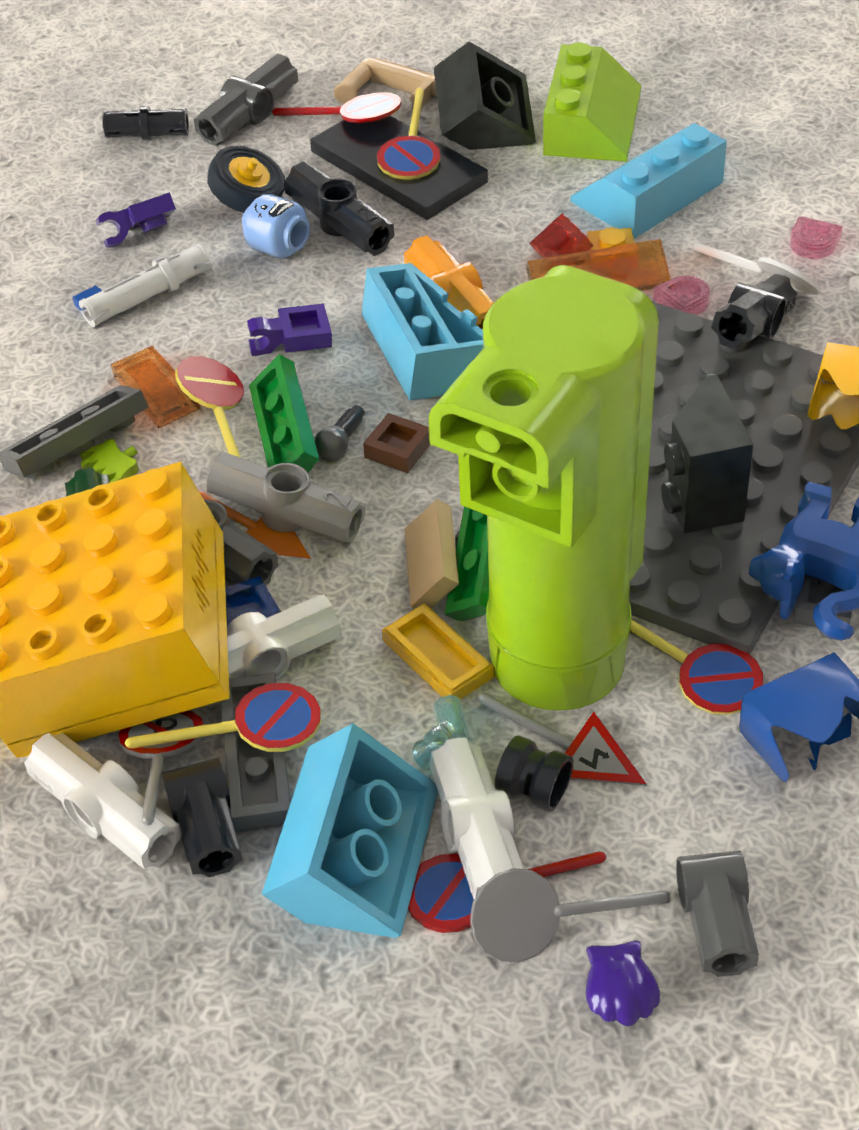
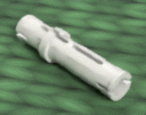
[79,243,212,328]

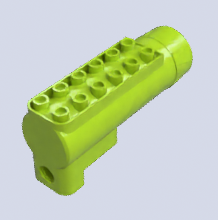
[428,265,659,711]

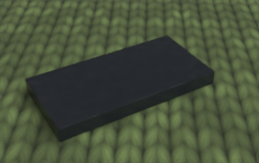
[310,115,488,220]

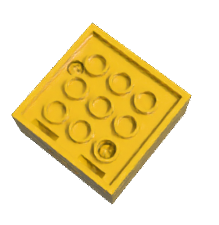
[0,461,230,758]

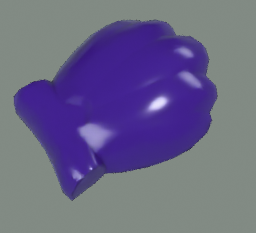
[586,940,660,1027]

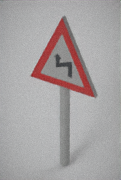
[479,693,647,786]

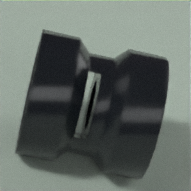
[495,735,574,812]

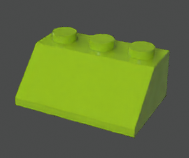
[543,42,641,162]

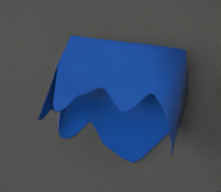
[739,652,859,782]

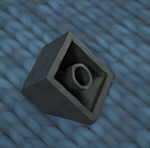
[433,41,536,150]
[661,374,754,534]

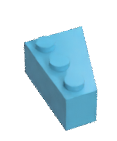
[362,263,483,400]

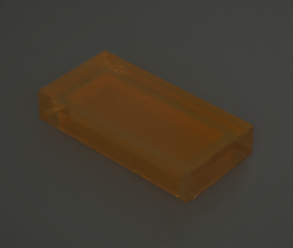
[111,345,201,428]

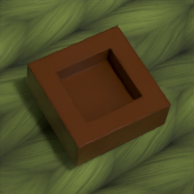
[363,413,431,473]

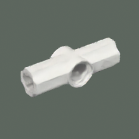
[227,594,342,679]
[24,733,181,869]
[430,737,524,899]

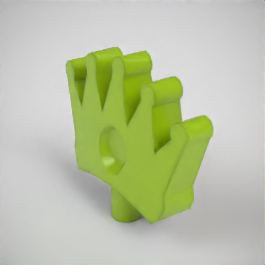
[79,439,139,483]

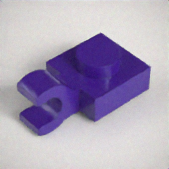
[95,192,176,247]
[247,303,332,356]

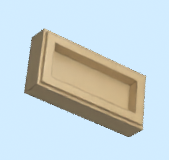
[404,499,459,609]

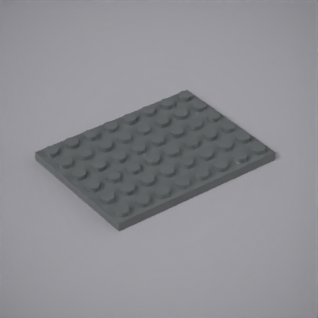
[455,301,859,654]

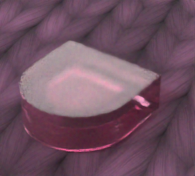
[790,216,843,259]
[653,275,710,315]

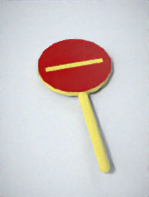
[175,356,244,458]

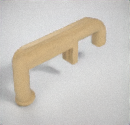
[334,58,437,109]

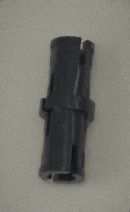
[102,106,189,140]

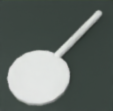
[693,243,821,295]

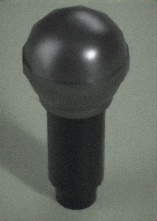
[314,405,365,461]

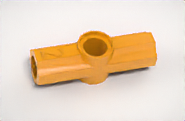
[404,235,494,330]

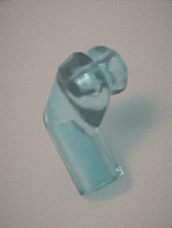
[412,696,469,770]

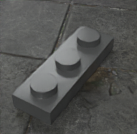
[0,385,149,479]
[221,673,291,832]

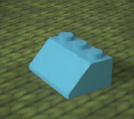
[571,123,727,239]
[262,723,438,938]

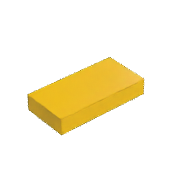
[382,603,494,706]

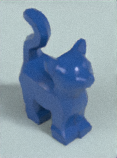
[749,481,859,641]

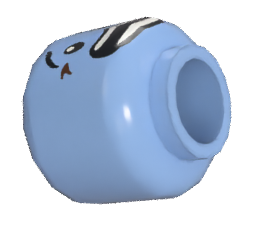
[242,195,310,258]

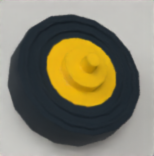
[207,146,285,213]

